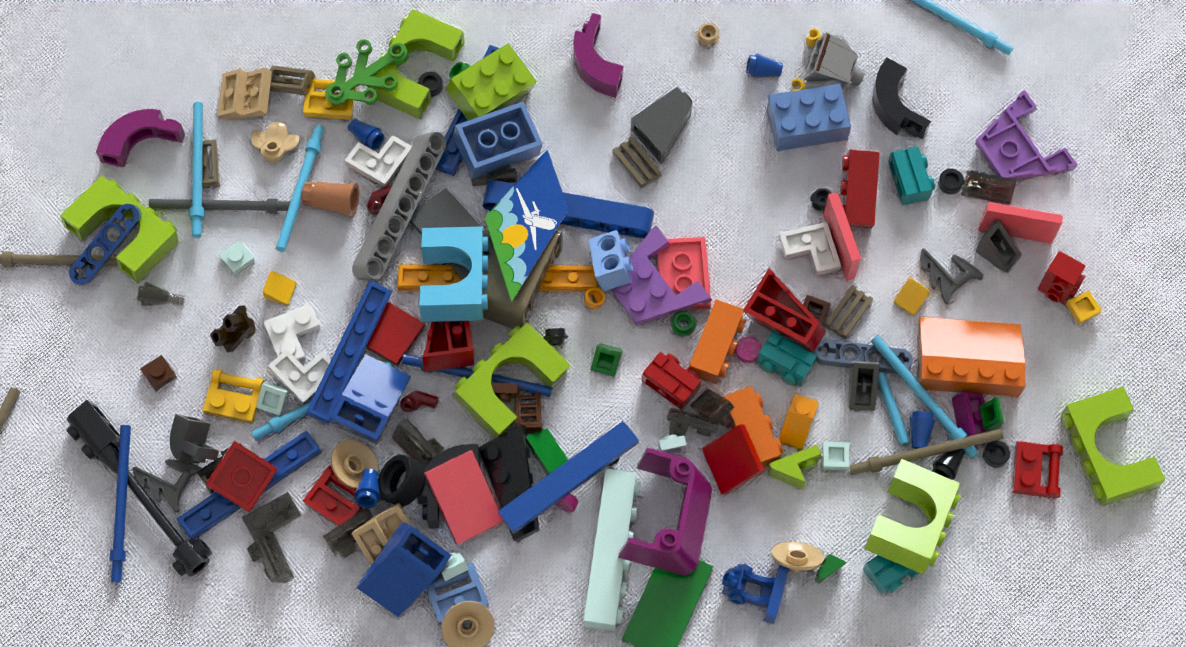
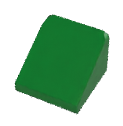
[590,343,623,377]
[979,397,1004,431]
[814,554,847,583]

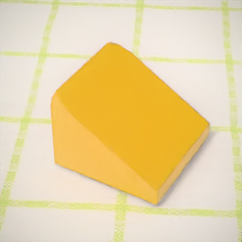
[263,271,297,305]
[893,278,930,316]

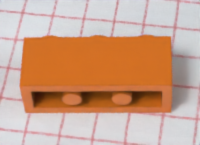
[689,299,747,385]
[722,386,783,468]

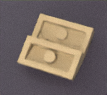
[217,67,272,119]
[352,503,413,565]

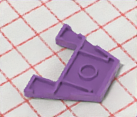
[975,90,1077,182]
[610,226,712,326]

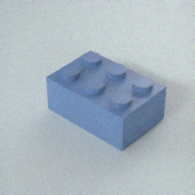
[767,84,851,151]
[453,102,543,179]

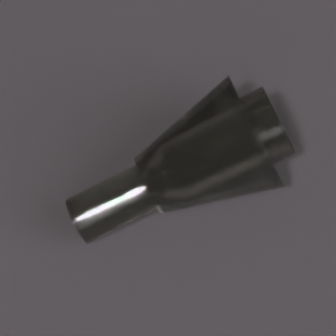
[471,164,518,187]
[137,282,185,306]

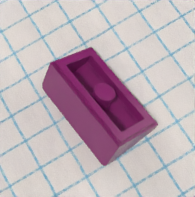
[952,391,989,443]

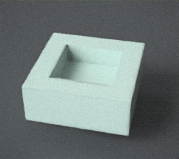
[219,240,255,276]
[256,382,289,416]
[658,435,687,455]
[822,442,850,470]
[440,551,469,581]

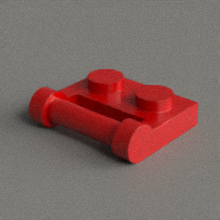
[1012,441,1063,498]
[303,466,363,531]

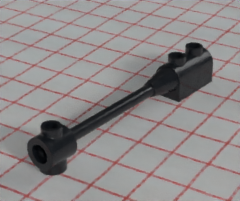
[66,400,212,576]

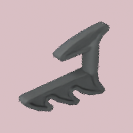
[920,248,984,304]
[133,459,203,512]

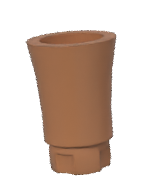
[301,181,359,217]

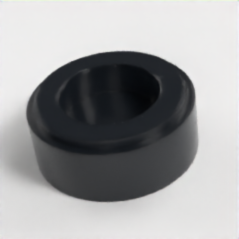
[418,72,443,97]
[938,169,964,194]
[983,440,1010,468]

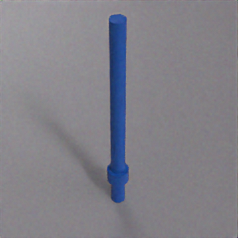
[402,354,553,397]
[109,425,131,583]

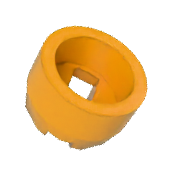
[584,287,605,310]

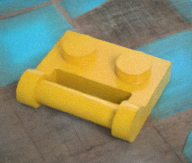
[303,77,357,120]
[202,369,265,424]

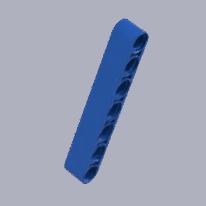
[482,180,654,238]

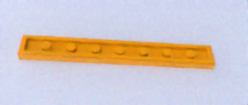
[397,265,598,292]

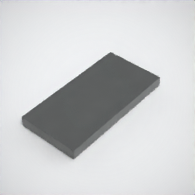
[409,188,493,280]

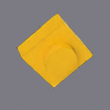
[1065,290,1102,325]

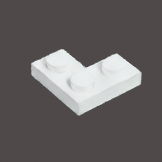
[344,135,412,187]
[779,222,841,276]
[264,303,321,362]
[267,349,331,405]

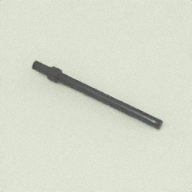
[149,198,291,213]

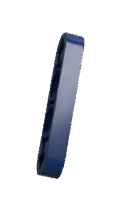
[69,204,142,285]

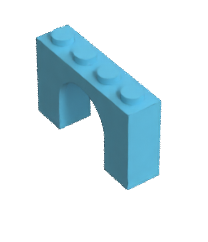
[419,226,489,322]

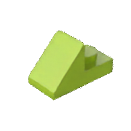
[767,445,821,489]

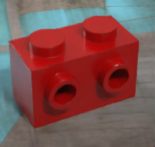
[1037,251,1086,305]

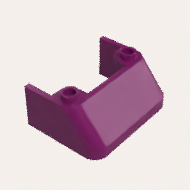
[618,447,712,576]

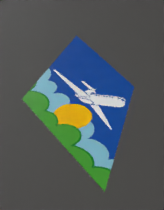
[485,150,569,302]

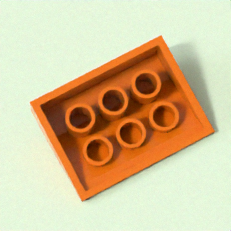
[918,317,1025,397]

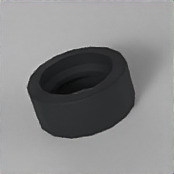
[378,454,425,507]

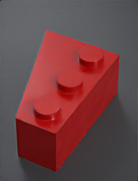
[840,149,880,228]
[743,268,826,353]
[423,321,474,372]

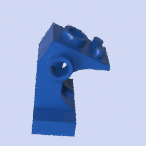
[722,564,789,624]

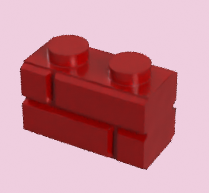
[642,352,701,411]

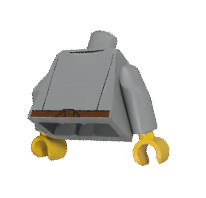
[790,28,865,91]

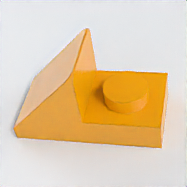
[779,393,819,450]

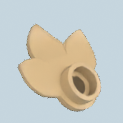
[251,121,300,163]

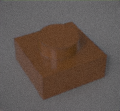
[140,355,177,391]
[492,382,518,402]

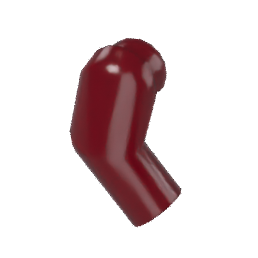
[367,185,392,215]
[400,390,439,412]

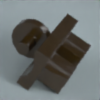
[210,305,256,352]

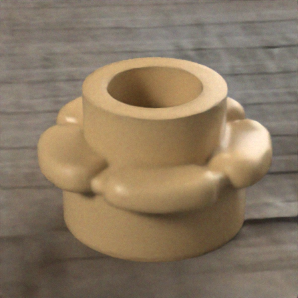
[696,23,720,46]

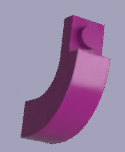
[573,13,624,98]
[96,109,185,167]

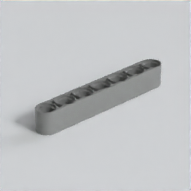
[352,132,446,280]

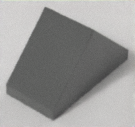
[975,220,1021,273]
[849,361,880,411]

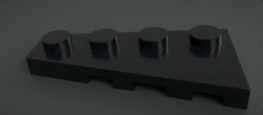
[479,425,540,542]

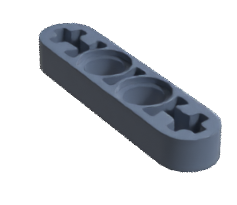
[814,339,913,374]

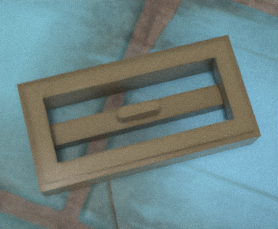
[270,66,315,95]
[612,137,661,189]
[191,139,220,188]
[824,285,874,339]

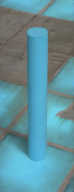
[878,372,910,446]

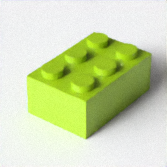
[445,43,537,121]

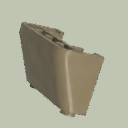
[483,230,563,329]

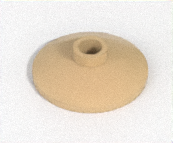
[331,439,378,489]
[771,542,824,572]
[441,601,494,647]

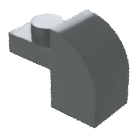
[170,414,219,464]

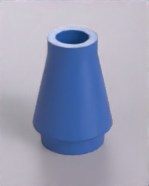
[746,53,783,77]
[348,118,384,150]
[909,411,935,449]
[354,469,380,509]

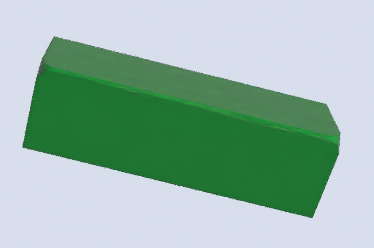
[525,428,568,475]

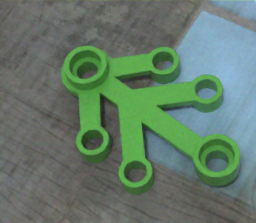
[325,39,409,106]

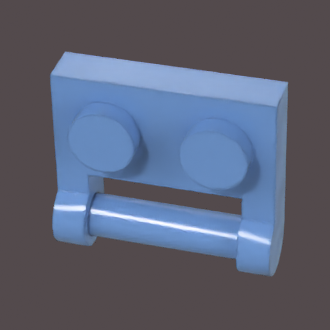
[426,562,489,625]

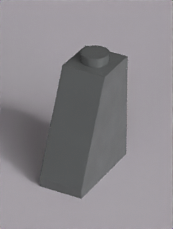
[631,87,692,164]

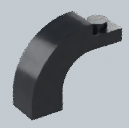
[872,57,931,139]
[417,444,480,528]

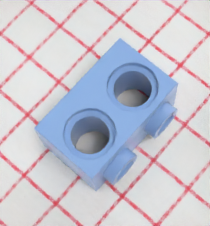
[589,230,633,292]

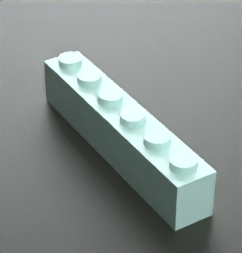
[584,469,641,631]

